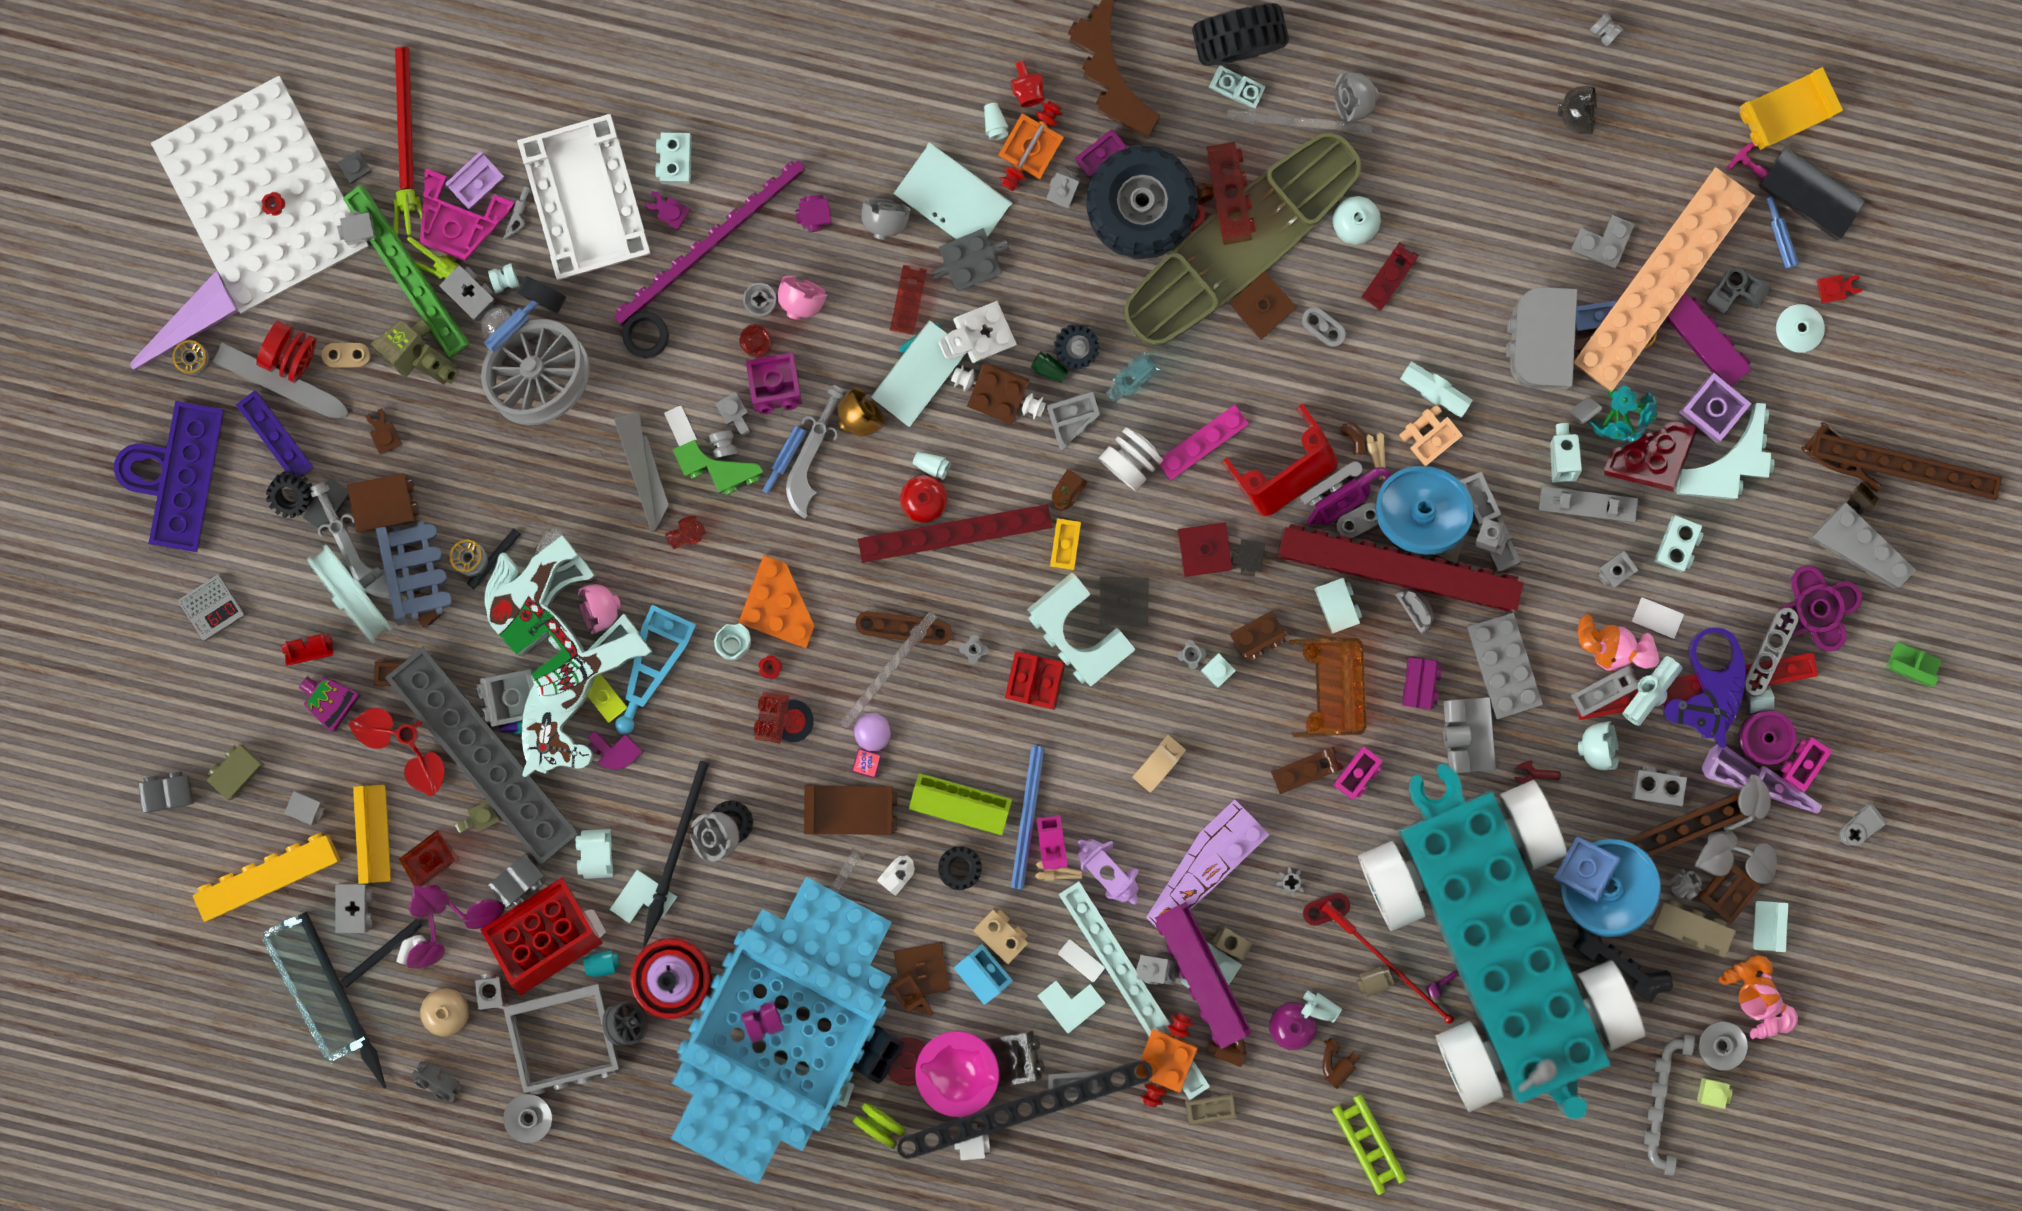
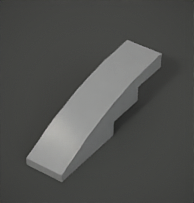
[1460,471,1521,574]

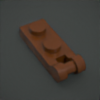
[1271,746,1343,794]

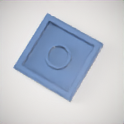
[1554,836,1621,902]

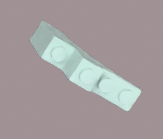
[1676,403,1774,500]

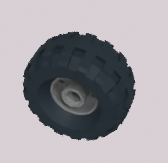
[1086,145,1198,259]

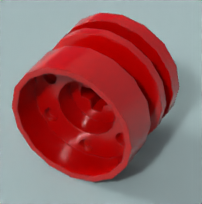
[256,320,317,383]

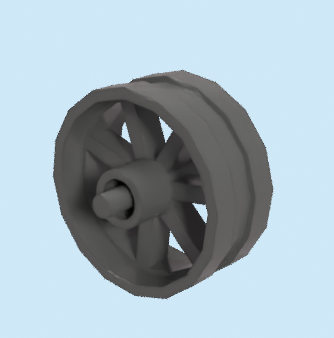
[602,1001,648,1046]

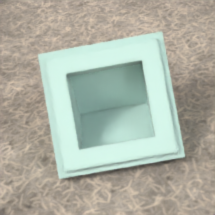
[1746,686,1774,713]

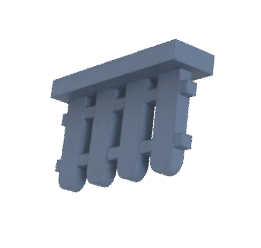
[376,521,452,626]

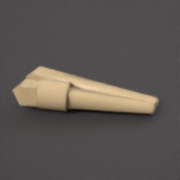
[1365,432,1386,480]
[1035,861,1083,881]

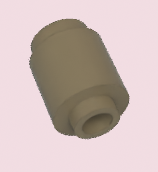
[1356,966,1394,997]

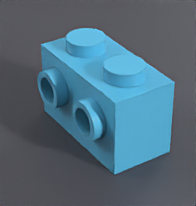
[953,944,1013,1005]

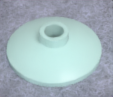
[1776,304,1825,353]

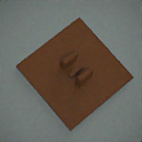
[893,942,950,995]

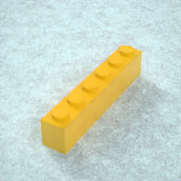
[192,833,341,922]

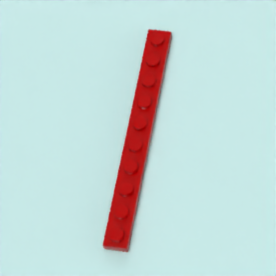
[1576,652,1818,720]

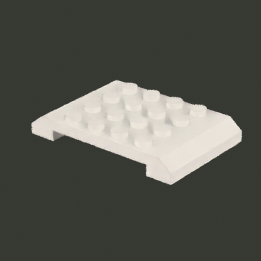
[517,114,651,281]

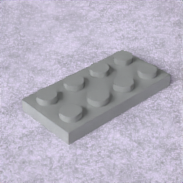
[1467,612,1543,719]

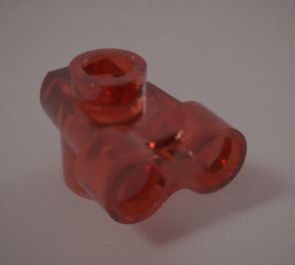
[665,515,706,550]

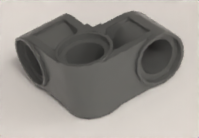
[1705,268,1771,315]

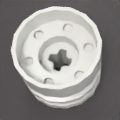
[1098,427,1163,491]

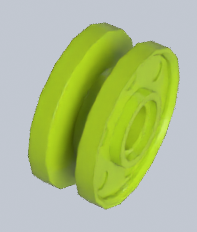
[852,1102,907,1149]

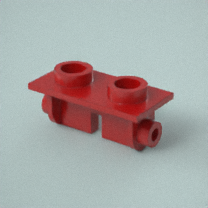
[281,633,334,666]

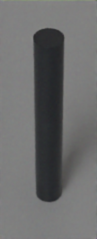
[467,528,521,589]

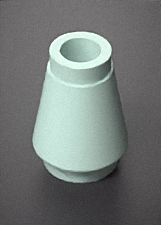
[984,103,1009,141]
[913,451,950,480]

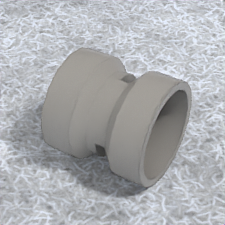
[1590,13,1624,47]
[709,430,738,459]

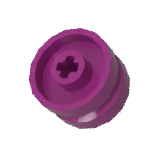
[1738,711,1797,765]

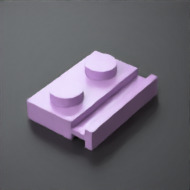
[445,151,505,210]

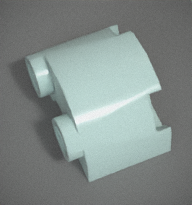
[576,829,613,879]

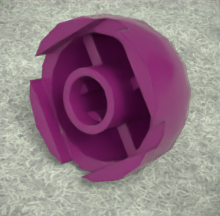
[1269,1002,1317,1050]

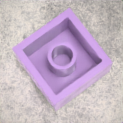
[1679,373,1751,443]

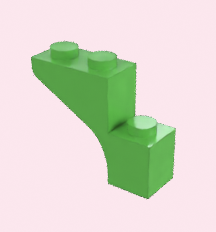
[673,440,764,495]

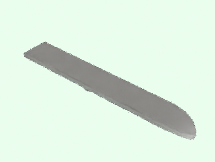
[212,343,348,418]

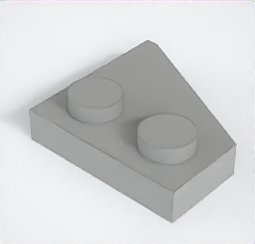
[1046,391,1100,450]

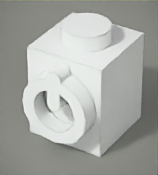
[954,1123,990,1160]

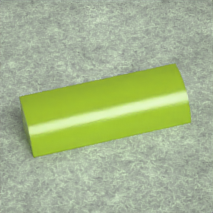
[909,773,1012,835]

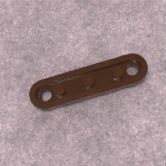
[856,611,952,645]

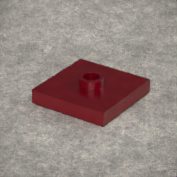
[1177,522,1233,577]

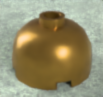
[838,388,885,437]

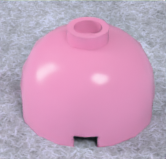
[778,276,827,320]
[577,584,621,634]

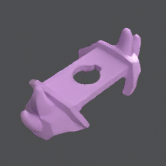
[1077,839,1139,905]

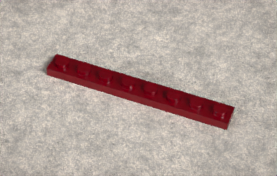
[858,504,1053,563]

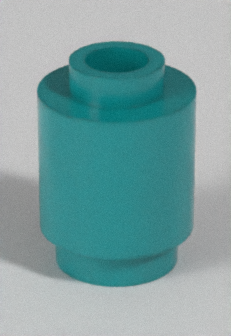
[583,950,620,978]

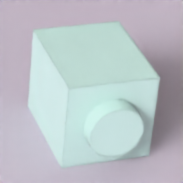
[1200,653,1236,688]

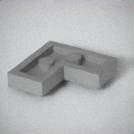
[1570,215,1635,270]

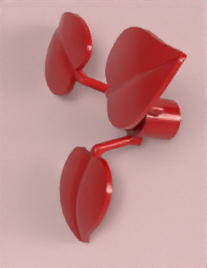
[348,684,457,796]

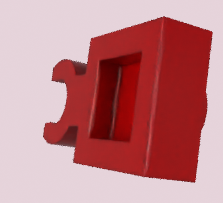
[1817,275,1863,304]

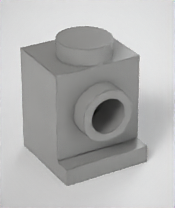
[1598,551,1639,588]

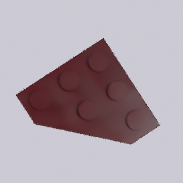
[1603,421,1697,492]

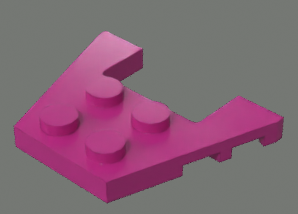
[420,168,514,262]

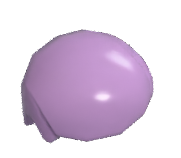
[854,713,891,751]

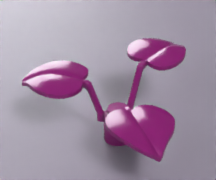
[406,885,505,968]

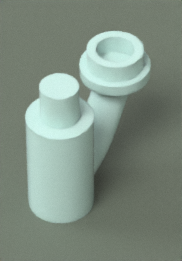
[1301,990,1342,1023]

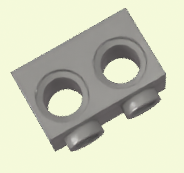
[1631,766,1687,806]

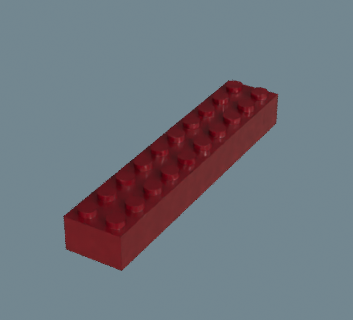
[1276,524,1524,612]

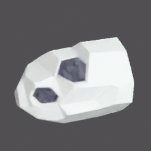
[877,855,915,896]

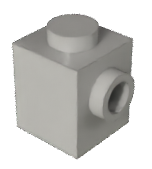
[337,211,377,245]

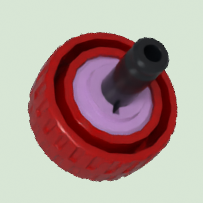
[630,938,712,1019]

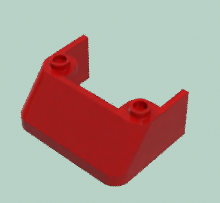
[1222,403,1338,516]

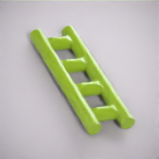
[1331,1093,1407,1195]

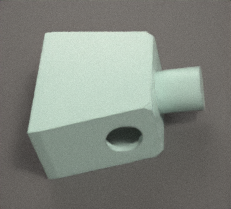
[1550,423,1582,482]

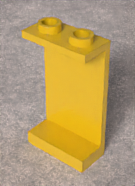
[1740,67,1843,150]

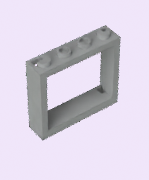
[503,983,621,1095]

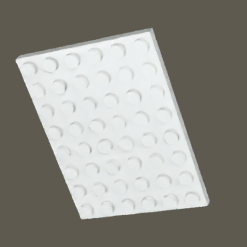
[151,76,370,314]

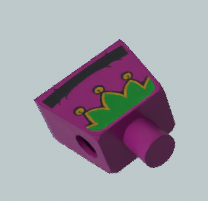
[299,676,361,732]

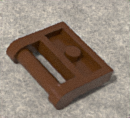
[1696,863,1761,924]

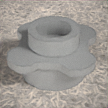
[959,635,988,664]
[1177,640,1206,669]

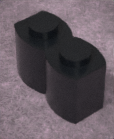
[852,1025,904,1084]

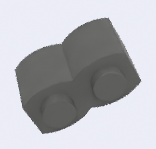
[138,771,194,813]
[488,853,546,908]

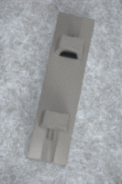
[1538,486,1638,523]

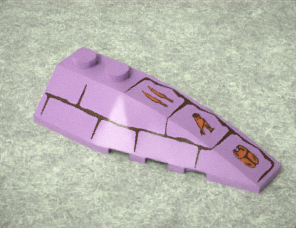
[1146,799,1269,927]

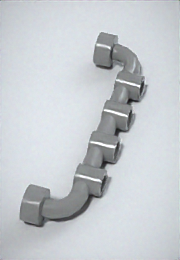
[1644,1035,1695,1176]

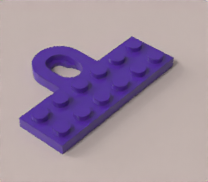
[114,401,225,553]

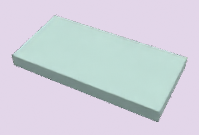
[871,321,964,427]

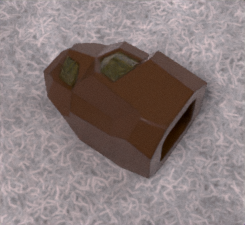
[1052,469,1088,510]

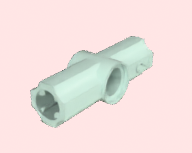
[1400,361,1473,418]
[1622,656,1683,726]

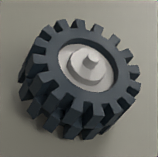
[1054,324,1100,369]

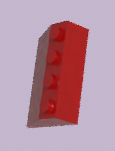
[480,877,603,996]

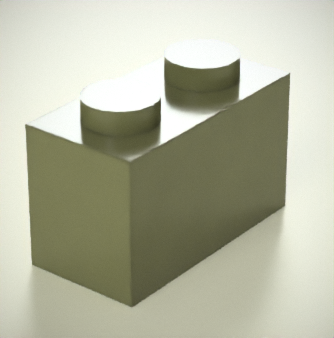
[206,745,265,800]

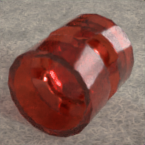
[739,324,773,359]

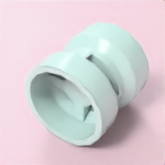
[488,263,519,294]

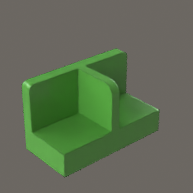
[1885,642,1941,687]

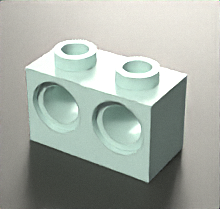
[1654,515,1704,572]

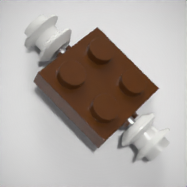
[951,361,1046,425]

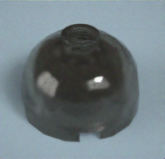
[1558,86,1597,134]

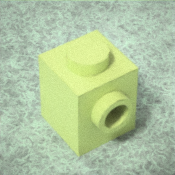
[1697,1078,1732,1109]

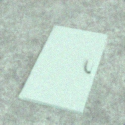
[893,142,1012,239]

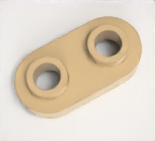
[322,343,371,368]

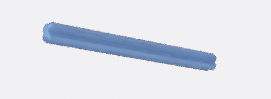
[1011,746,1044,890]

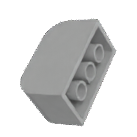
[1506,287,1577,390]

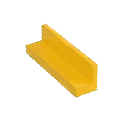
[353,785,391,884]

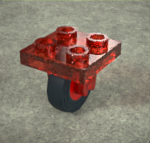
[754,691,814,744]

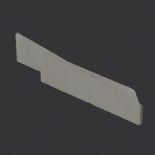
[614,413,669,532]

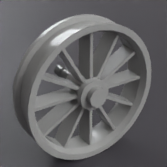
[481,319,590,425]

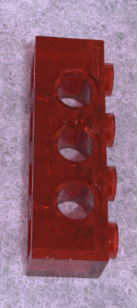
[1206,141,1256,245]

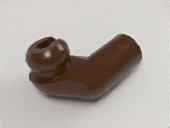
[1341,422,1365,455]

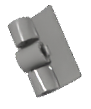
[1443,697,1496,773]

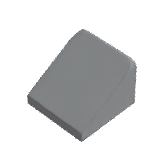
[1570,397,1602,425]

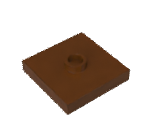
[1229,272,1297,340]

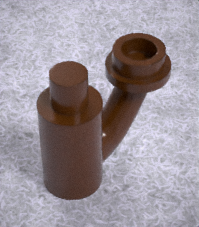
[1322,1038,1360,1089]
[1206,1039,1247,1067]

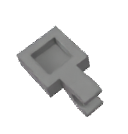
[715,392,750,437]

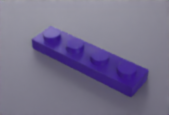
[236,390,314,478]

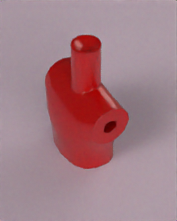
[1010,61,1045,108]

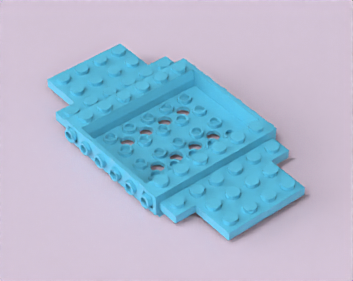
[671,877,892,1184]

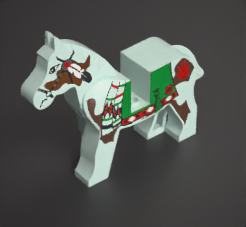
[485,536,653,777]

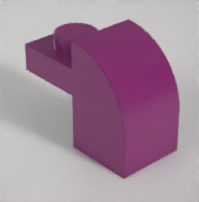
[588,731,644,769]

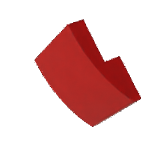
[1005,651,1065,710]

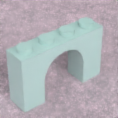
[1027,573,1136,687]

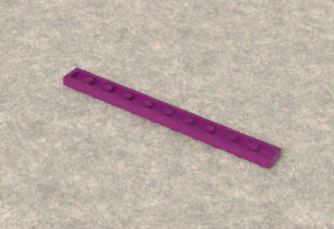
[614,160,806,326]

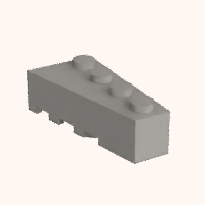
[1808,503,1916,589]

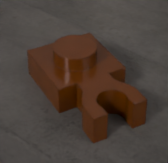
[365,408,403,455]

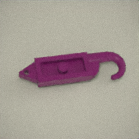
[1306,467,1391,526]

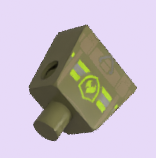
[370,319,431,378]

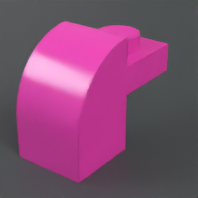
[1036,815,1068,870]

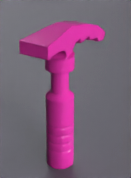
[1727,142,1768,179]

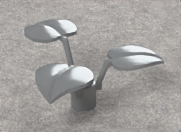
[1696,774,1777,884]

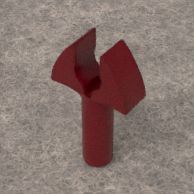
[1514,760,1561,784]

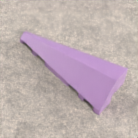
[1702,744,1822,813]

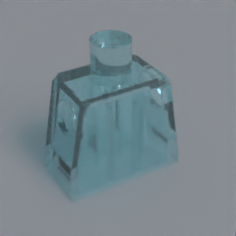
[1106,352,1161,403]

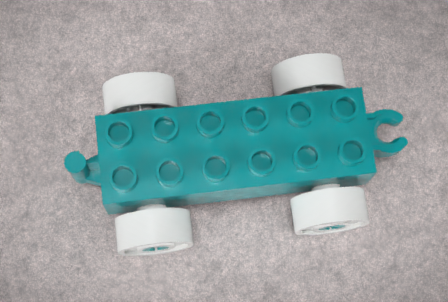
[1358,764,1645,1120]

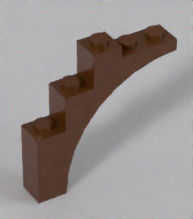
[1068,0,1160,139]

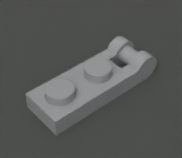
[1299,462,1362,506]
[1570,664,1640,717]

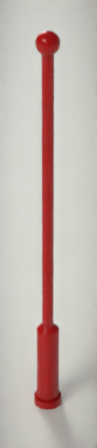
[1320,900,1454,1024]

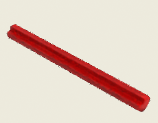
[395,46,414,190]

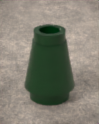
[1031,351,1068,383]

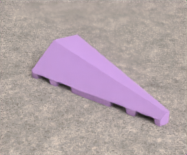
[130,271,239,371]

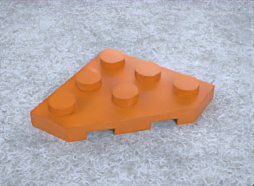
[738,555,815,649]

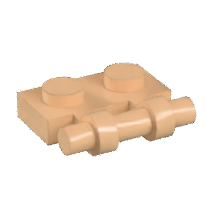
[1399,404,1463,466]

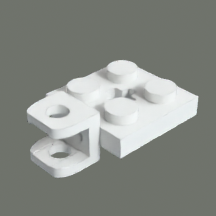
[939,301,1017,363]

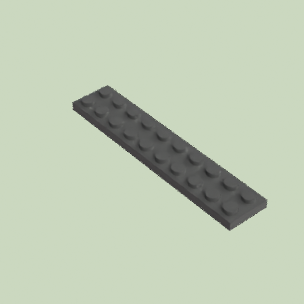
[385,647,579,865]

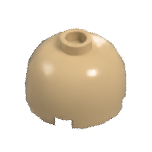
[420,988,470,1037]

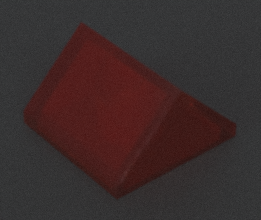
[399,830,460,887]

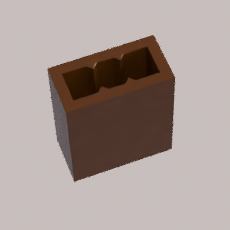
[347,473,419,533]

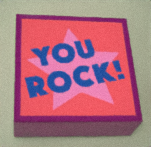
[852,748,882,778]

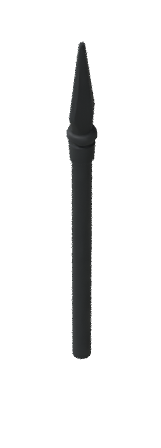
[643,761,709,947]
[298,912,386,1089]

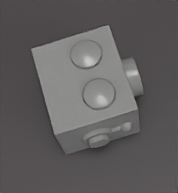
[1046,168,1081,208]
[1137,955,1178,985]

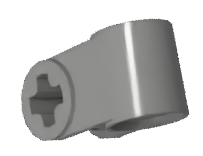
[1839,803,1887,846]

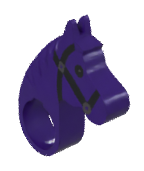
[1663,627,1745,748]

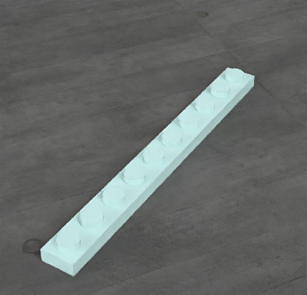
[1059,881,1210,1100]

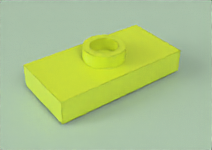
[588,674,627,723]

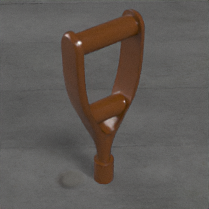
[1801,422,1882,492]

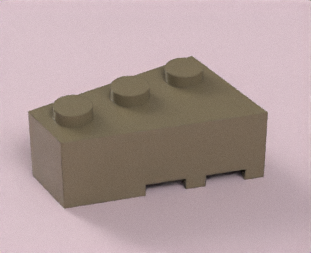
[1650,899,1736,958]

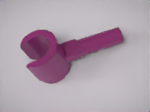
[1426,971,1457,998]

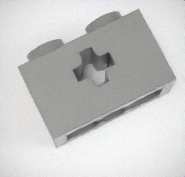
[439,265,496,322]
[335,884,372,933]

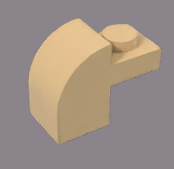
[1132,735,1186,793]

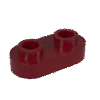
[1303,893,1350,926]

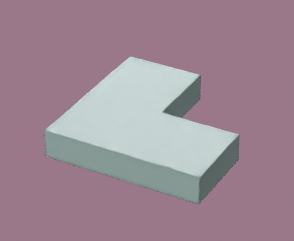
[610,869,678,923]
[1037,981,1105,1033]

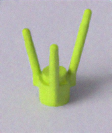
[393,189,423,236]
[407,237,459,280]

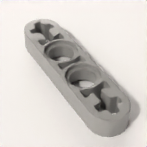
[1744,608,1798,696]

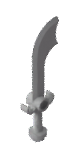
[786,385,847,519]
[310,481,390,597]

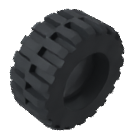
[1192,3,1289,66]

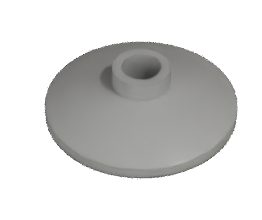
[1699,1022,1748,1070]
[503,1094,552,1143]

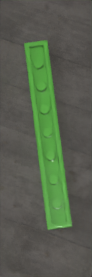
[343,185,470,358]

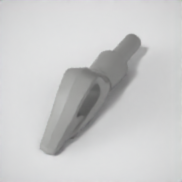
[502,186,530,240]

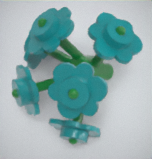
[1589,386,1657,442]

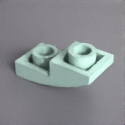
[1209,66,1265,109]

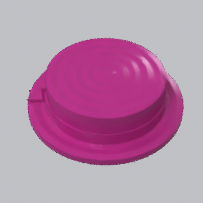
[915,1031,999,1117]

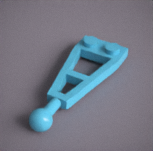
[615,605,697,735]

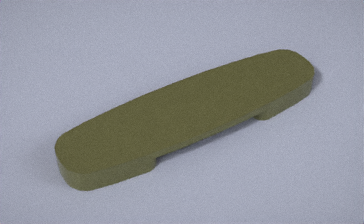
[1123,133,1361,346]

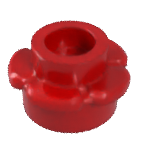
[262,192,286,216]
[758,655,782,679]

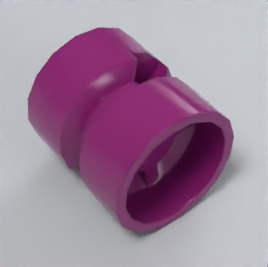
[741,1001,784,1043]

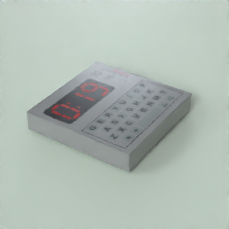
[177,574,245,641]

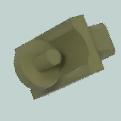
[412,344,458,385]

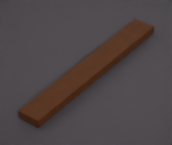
[1810,432,2002,501]

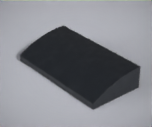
[1758,146,1865,241]

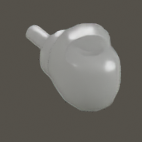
[1518,1059,1556,1092]

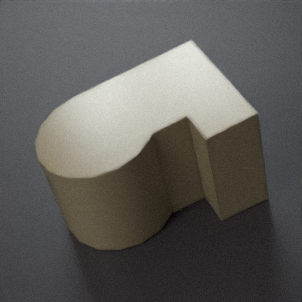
[1211,925,1253,961]

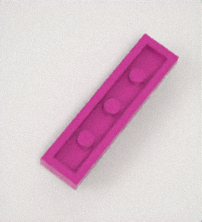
[1159,405,1249,481]

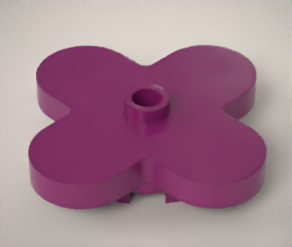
[1776,566,1862,652]

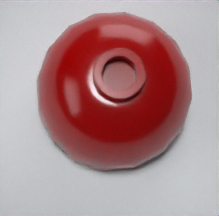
[900,475,948,523]

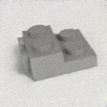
[477,669,534,726]

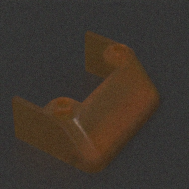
[1289,638,1367,737]

